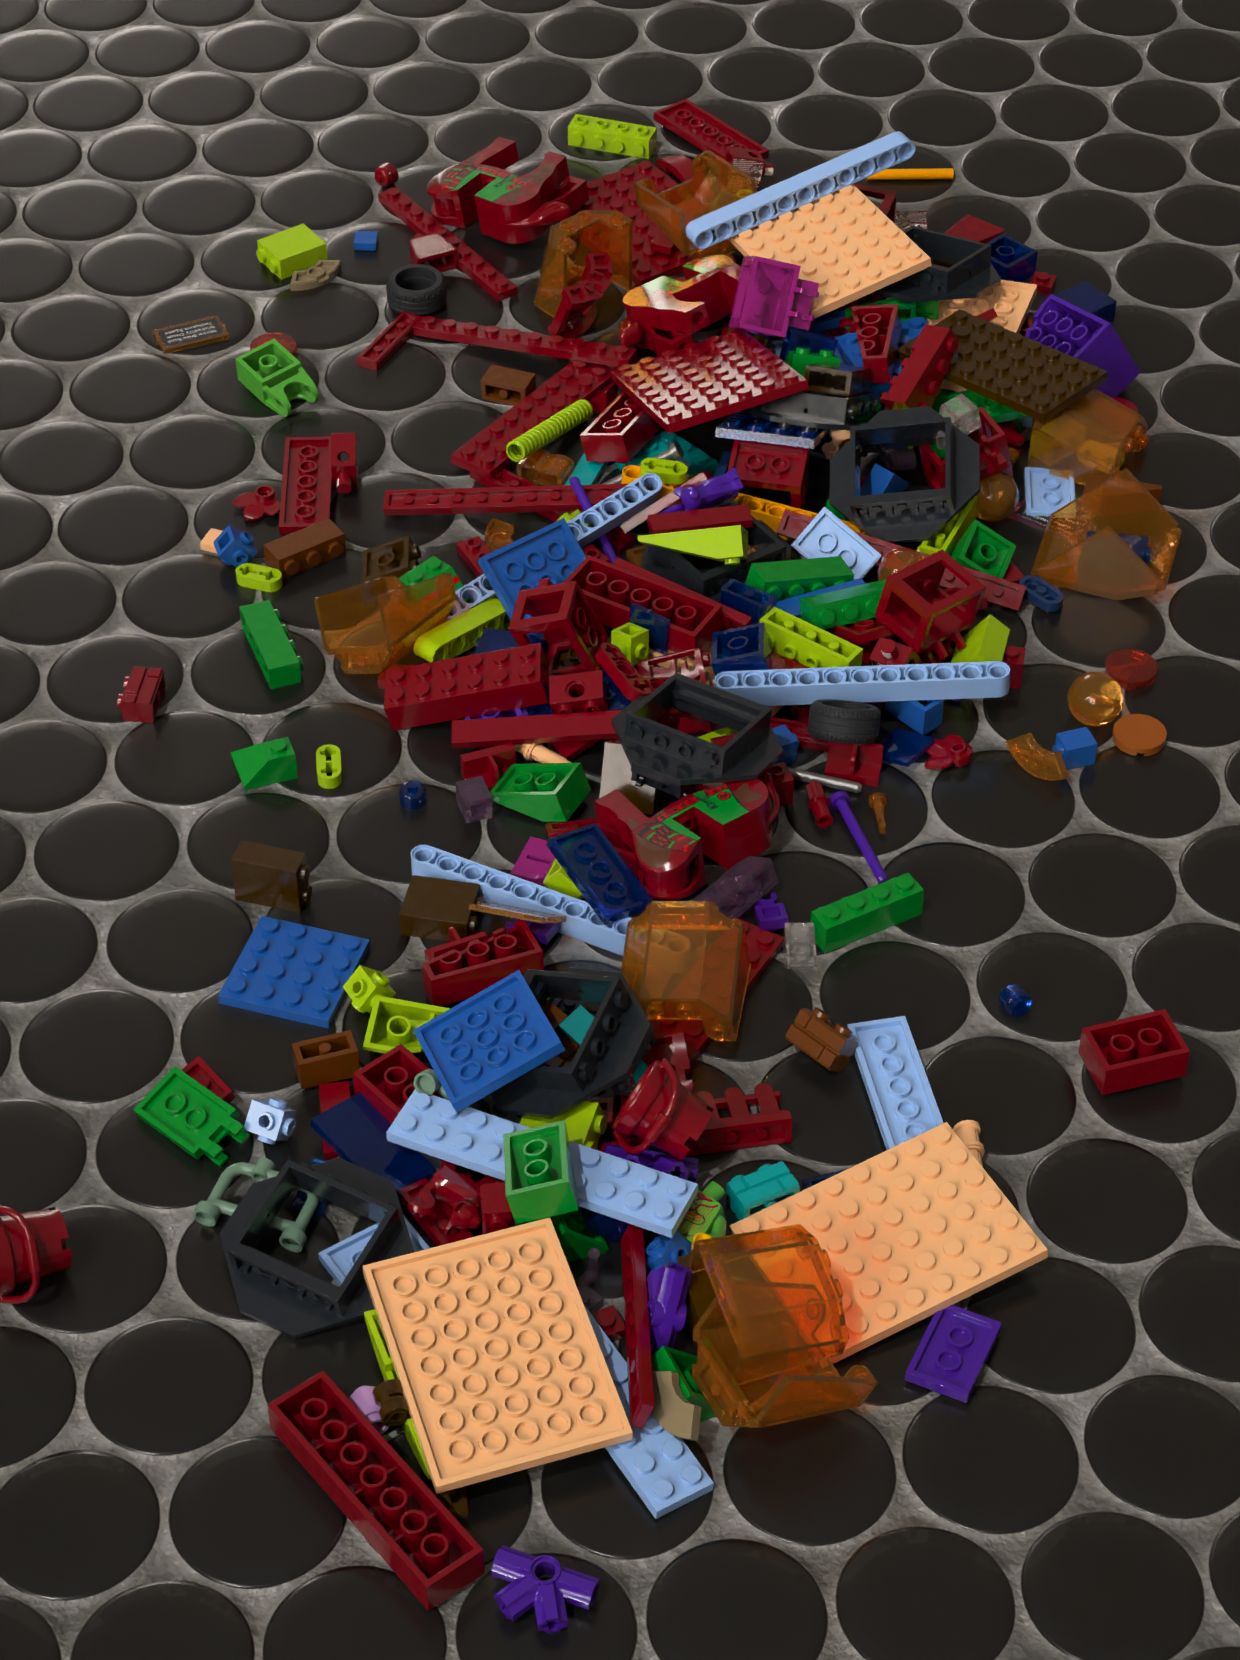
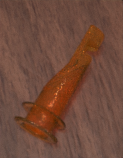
[868,792,887,834]

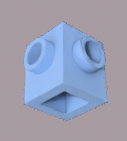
[244,1098,296,1144]

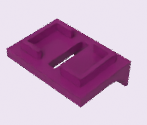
[510,837,567,886]

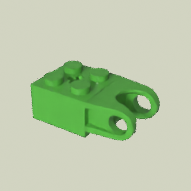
[235,339,319,417]

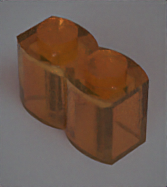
[517,449,574,486]

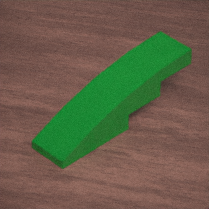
[845,298,939,330]

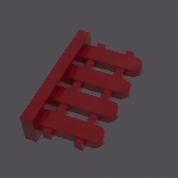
[687,1083,792,1156]

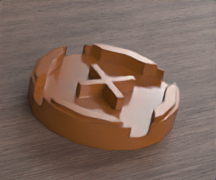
[1112,714,1167,756]

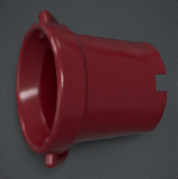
[612,1059,714,1161]
[0,1205,72,1304]

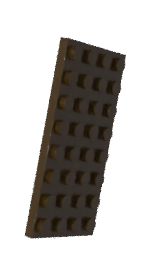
[896,310,1108,423]

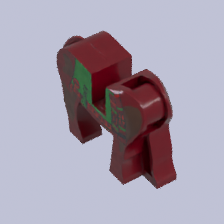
[427,137,590,244]
[618,254,742,357]
[576,773,780,900]

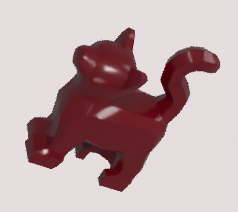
[408,1160,503,1234]

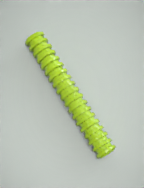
[506,399,593,462]

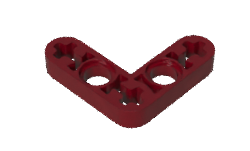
[595,642,670,702]

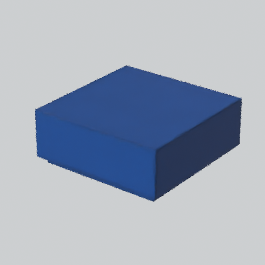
[353,231,378,251]

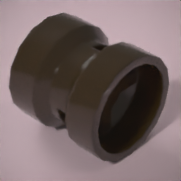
[372,1379,411,1427]

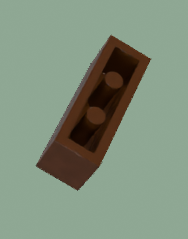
[263,518,346,579]

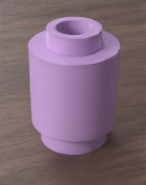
[349,1385,388,1434]

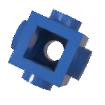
[213,525,257,567]
[645,1230,697,1274]

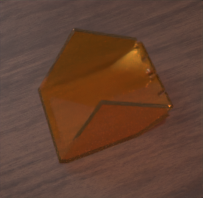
[1031,468,1182,601]

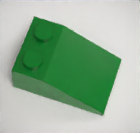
[487,763,591,822]
[503,1120,578,1224]

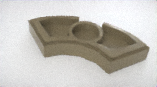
[290,260,341,291]
[652,1371,701,1441]

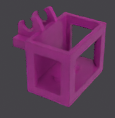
[729,256,819,338]

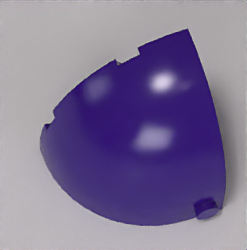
[1025,294,1141,412]

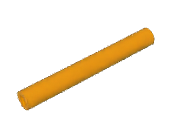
[867,168,954,180]

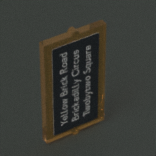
[152,315,229,354]
[469,902,566,923]

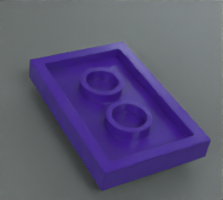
[905,1305,1002,1403]

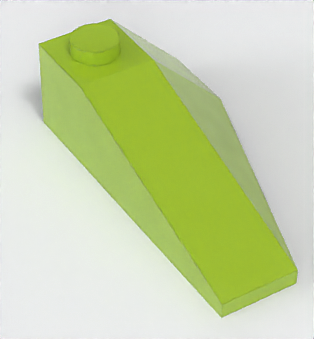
[638,525,748,565]
[363,995,450,1054]

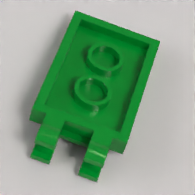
[133,1066,250,1167]

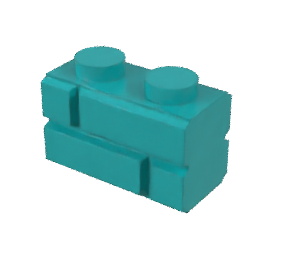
[726,1161,800,1221]

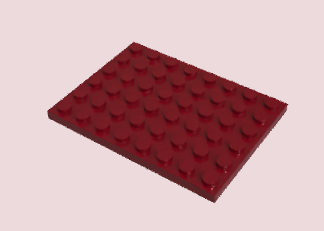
[558,161,736,286]
[611,329,809,434]

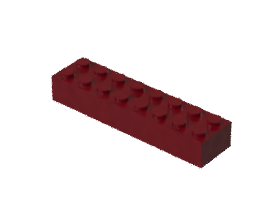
[267,1371,485,1611]

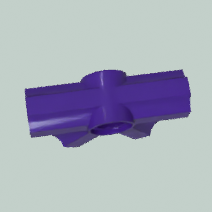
[604,1144,699,1183]
[647,1262,692,1357]
[491,1545,600,1633]

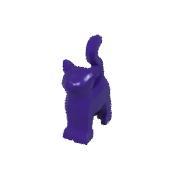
[662,467,744,513]

